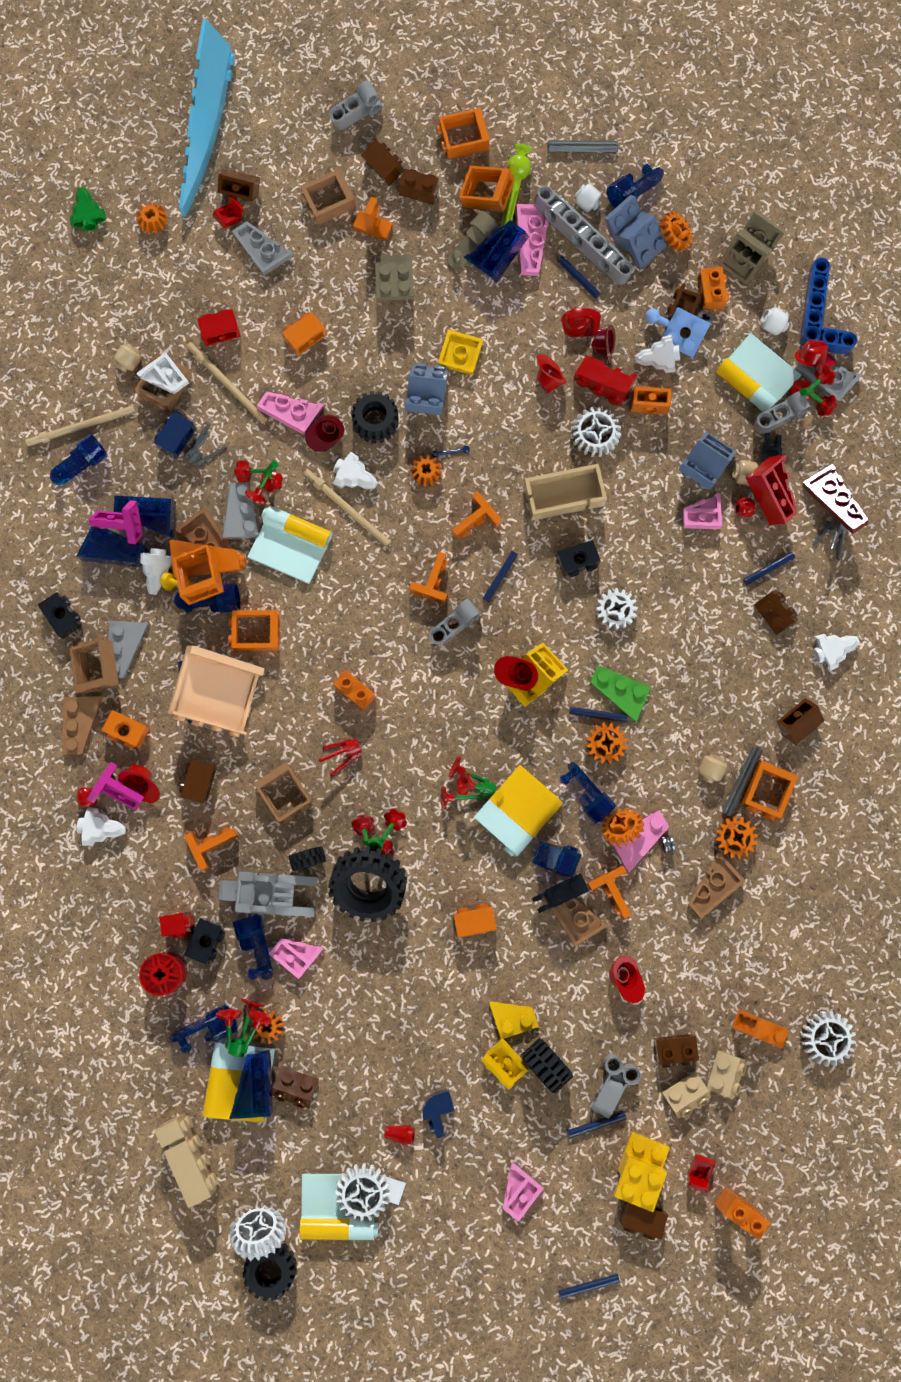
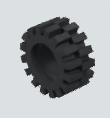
[288,846,326,871]

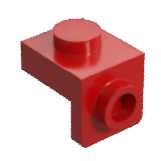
[212,196,244,229]
[688,1154,715,1192]

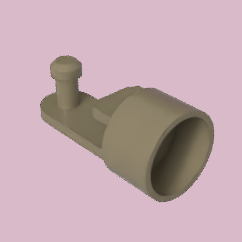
[448,211,501,269]

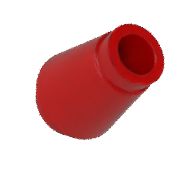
[384,1125,415,1146]

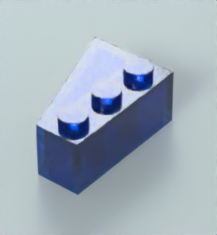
[464,220,529,283]
[114,495,176,539]
[76,526,149,568]
[532,841,582,878]
[229,1050,273,1119]

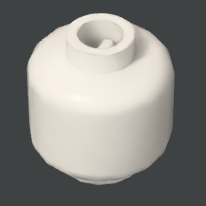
[574,184,601,212]
[760,307,789,335]

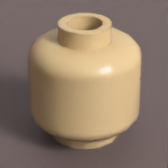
[114,343,142,372]
[732,460,758,486]
[698,753,727,784]

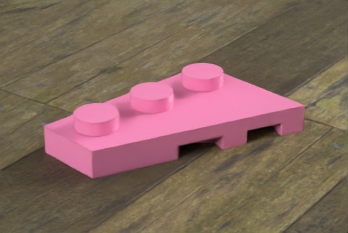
[257,392,324,436]

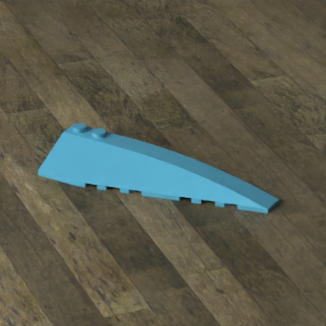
[179,19,235,217]

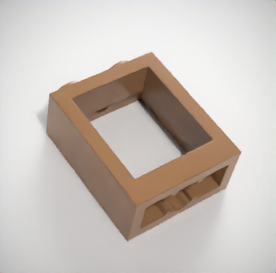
[299,169,356,225]
[135,352,192,413]
[69,637,119,694]
[253,762,313,824]

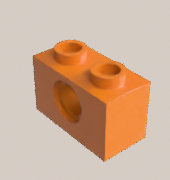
[630,386,671,415]
[333,669,376,711]
[101,710,150,750]

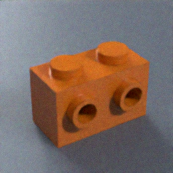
[697,267,729,311]
[282,311,327,357]
[453,903,497,938]

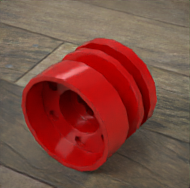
[139,951,188,996]

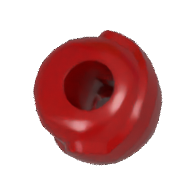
[735,497,756,517]
[76,787,97,807]

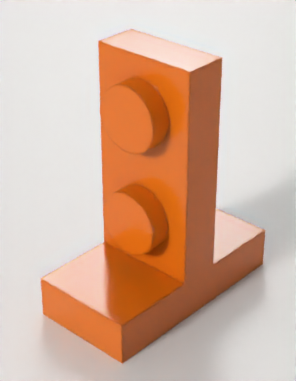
[353,197,393,241]
[452,491,502,540]
[409,552,448,605]
[184,827,239,871]
[587,865,631,919]
[732,1009,789,1048]

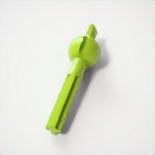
[498,144,532,238]

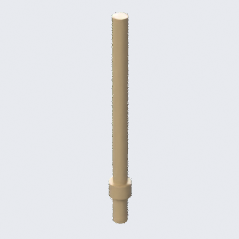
[186,342,267,424]
[25,405,135,446]
[303,469,391,547]

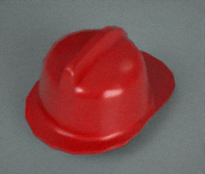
[561,307,601,337]
[795,340,836,367]
[536,354,567,393]
[494,656,538,691]
[118,763,160,803]
[609,955,645,1003]

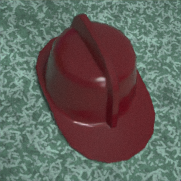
[591,325,616,363]
[305,414,345,452]

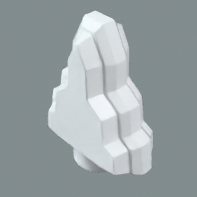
[635,335,680,373]
[333,452,378,489]
[140,548,172,595]
[813,634,860,672]
[77,807,126,846]

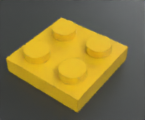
[438,329,483,375]

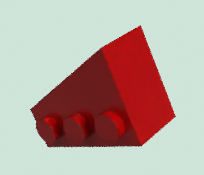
[573,355,637,406]
[745,455,797,525]

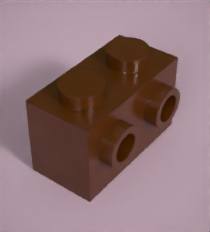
[361,139,404,186]
[399,168,439,205]
[217,169,260,201]
[777,698,824,745]
[179,759,217,804]
[653,1034,699,1068]
[619,1201,668,1240]

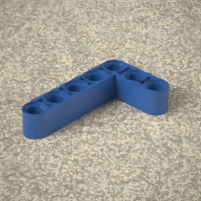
[800,258,857,354]

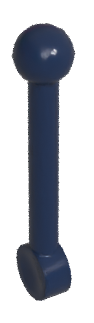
[431,446,470,458]

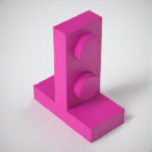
[89,500,143,544]
[87,762,144,811]

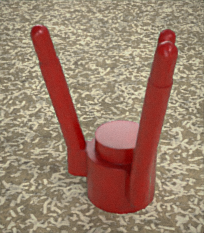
[318,738,362,777]

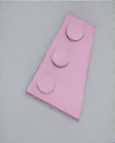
[612,810,669,873]

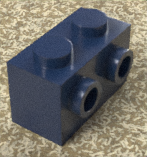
[154,412,196,460]

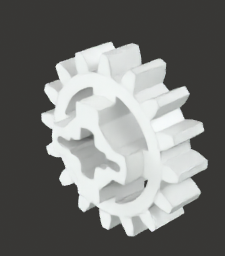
[596,588,638,630]

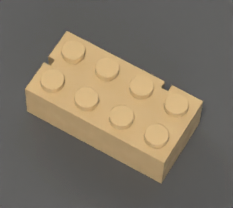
[523,464,607,521]
[154,1113,219,1208]

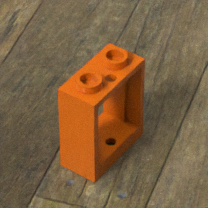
[436,108,490,159]
[459,166,515,212]
[173,545,224,605]
[228,610,280,651]
[741,761,798,821]
[714,1187,770,1241]

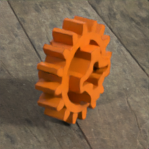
[659,211,693,252]
[585,722,628,765]
[601,808,644,847]
[714,816,758,859]

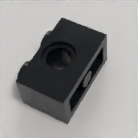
[556,540,601,578]
[38,592,82,639]
[184,918,226,964]

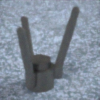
[183,424,227,467]
[813,517,847,561]

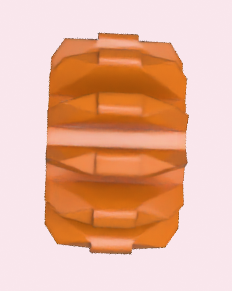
[136,202,168,235]
[411,455,442,488]
[251,1009,285,1044]

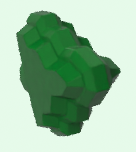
[70,186,107,231]

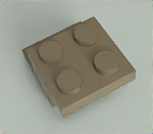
[718,211,786,285]
[375,255,414,301]

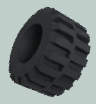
[351,391,399,444]
[521,1038,573,1094]
[242,1244,297,1301]

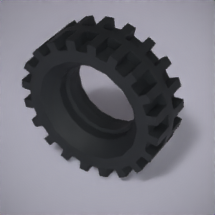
[328,847,407,922]

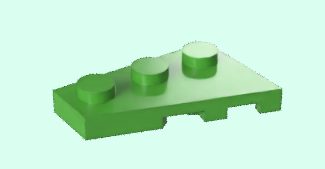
[590,665,651,723]

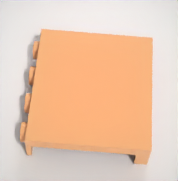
[168,645,265,738]

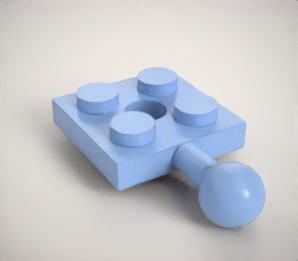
[645,307,711,358]

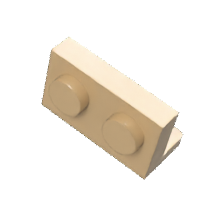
[707,1050,747,1098]
[662,1071,711,1118]

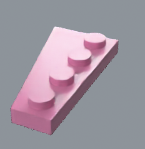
[515,204,549,276]

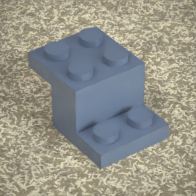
[604,195,667,269]
[404,363,449,415]
[678,432,737,490]

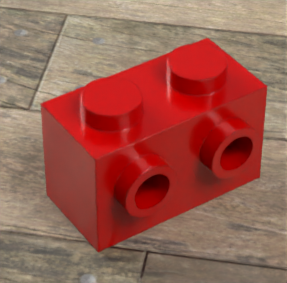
[197,309,241,346]
[159,912,195,939]

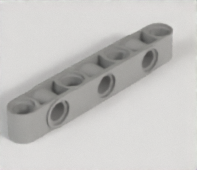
[533,186,633,285]

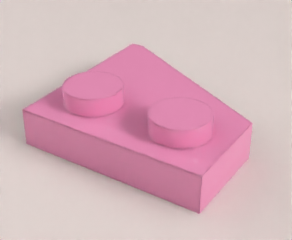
[682,493,722,529]
[268,938,323,979]
[502,1162,544,1222]

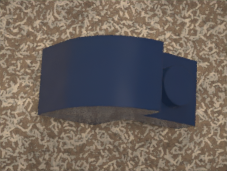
[423,1088,454,1138]

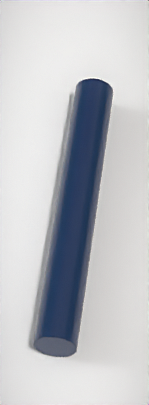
[557,256,601,299]
[482,551,518,602]
[743,552,795,585]
[569,707,627,722]
[567,1112,627,1138]
[559,1274,620,1299]

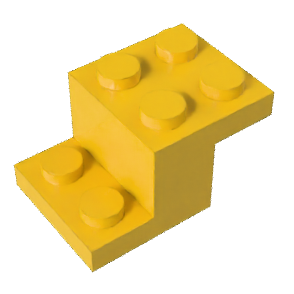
[504,643,568,707]
[613,1131,670,1212]

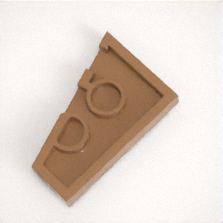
[175,507,235,550]
[62,696,103,755]
[688,852,745,920]
[544,896,608,947]

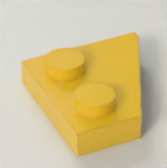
[489,1001,539,1039]

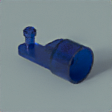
[606,164,664,208]
[50,433,108,485]
[174,583,241,613]
[560,762,617,825]
[232,914,273,980]
[169,1004,238,1053]

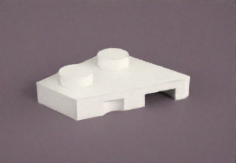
[136,352,189,394]

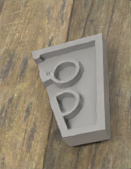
[232,221,293,276]
[795,363,862,403]
[221,482,259,540]
[108,620,149,679]

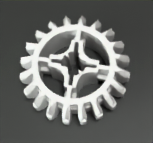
[571,407,621,457]
[801,1011,856,1067]
[335,1163,391,1222]
[230,1205,286,1261]

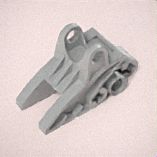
[218,872,318,917]

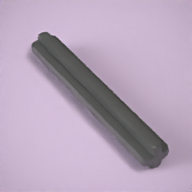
[547,140,618,152]
[722,746,763,817]

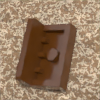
[666,283,702,330]
[754,590,798,635]
[272,1066,319,1108]

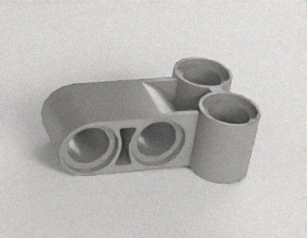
[329,81,383,130]
[754,391,811,434]
[429,599,482,646]
[590,1054,641,1119]

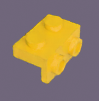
[481,1038,530,1090]

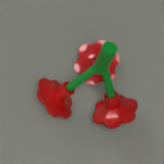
[789,364,838,417]
[234,460,283,504]

